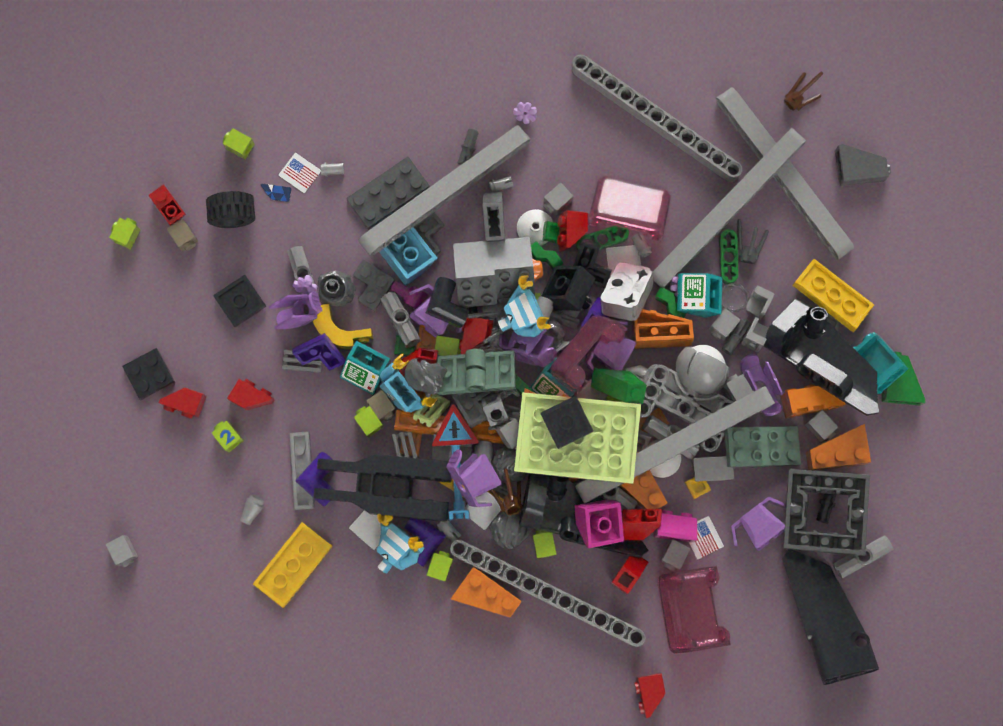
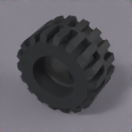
[206,191,255,228]

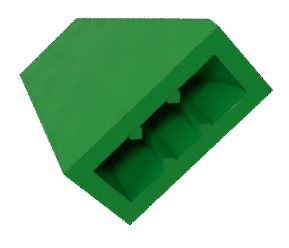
[882,352,925,406]
[590,368,647,404]

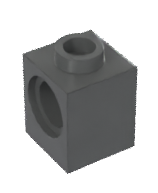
[481,392,509,427]

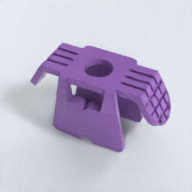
[409,284,462,337]
[269,292,323,329]
[585,321,636,375]
[499,329,557,367]
[740,354,783,416]
[446,449,501,507]
[731,497,787,551]

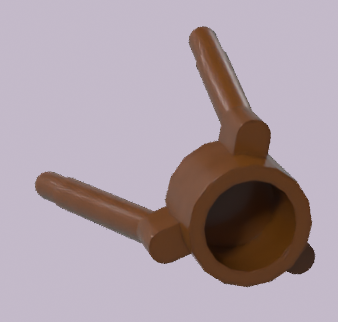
[784,71,823,111]
[491,469,522,515]

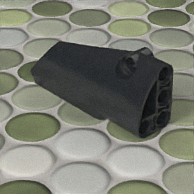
[764,298,879,416]
[519,473,649,558]
[782,550,879,685]

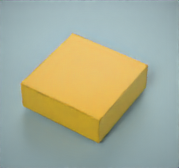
[684,477,711,499]

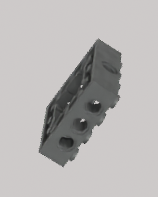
[784,469,870,556]

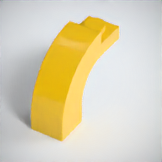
[313,304,373,350]

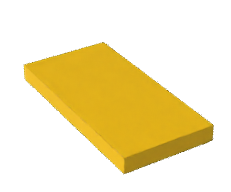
[792,259,874,332]
[253,522,333,608]

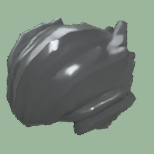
[318,271,356,307]
[405,358,447,398]
[492,447,527,482]
[489,512,529,549]

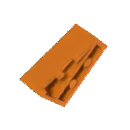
[632,309,694,349]
[780,384,846,419]
[805,424,871,471]
[619,452,668,509]
[451,567,522,618]

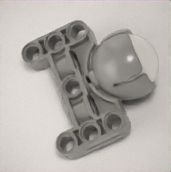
[634,345,733,452]

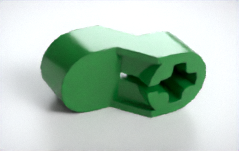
[531,241,564,270]
[655,287,687,318]

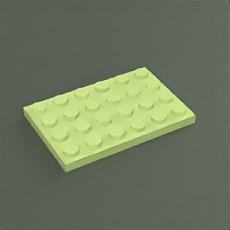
[514,392,641,484]

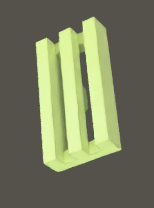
[413,394,450,427]

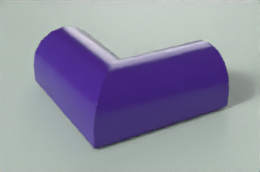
[292,333,346,371]
[295,452,335,507]
[404,518,446,567]

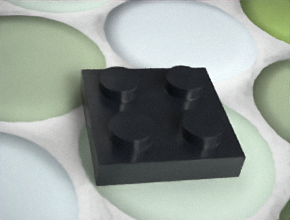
[213,275,267,327]
[122,348,175,400]
[540,396,594,449]

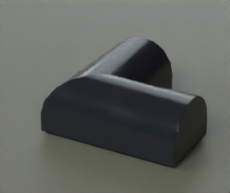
[573,239,612,288]
[425,277,469,328]

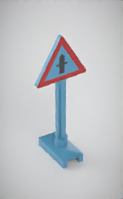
[432,404,479,521]

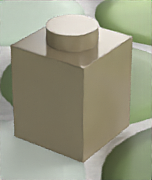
[167,219,198,252]
[366,390,396,422]

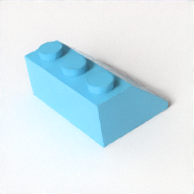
[379,227,438,286]

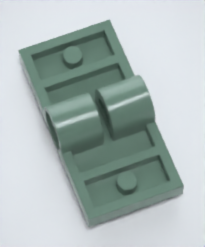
[437,349,516,395]
[724,426,801,468]

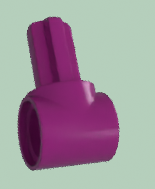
[391,281,429,309]

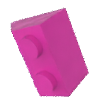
[574,499,624,548]
[654,510,697,543]

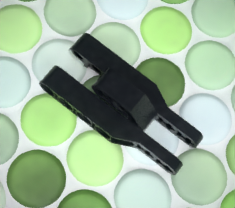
[313,454,452,522]

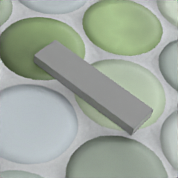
[290,431,315,510]

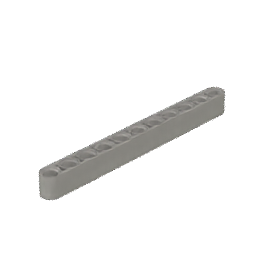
[572,54,742,182]
[716,87,854,260]
[358,125,531,256]
[653,128,806,288]
[575,386,775,504]
[450,540,646,647]

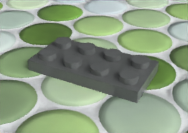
[347,157,430,230]

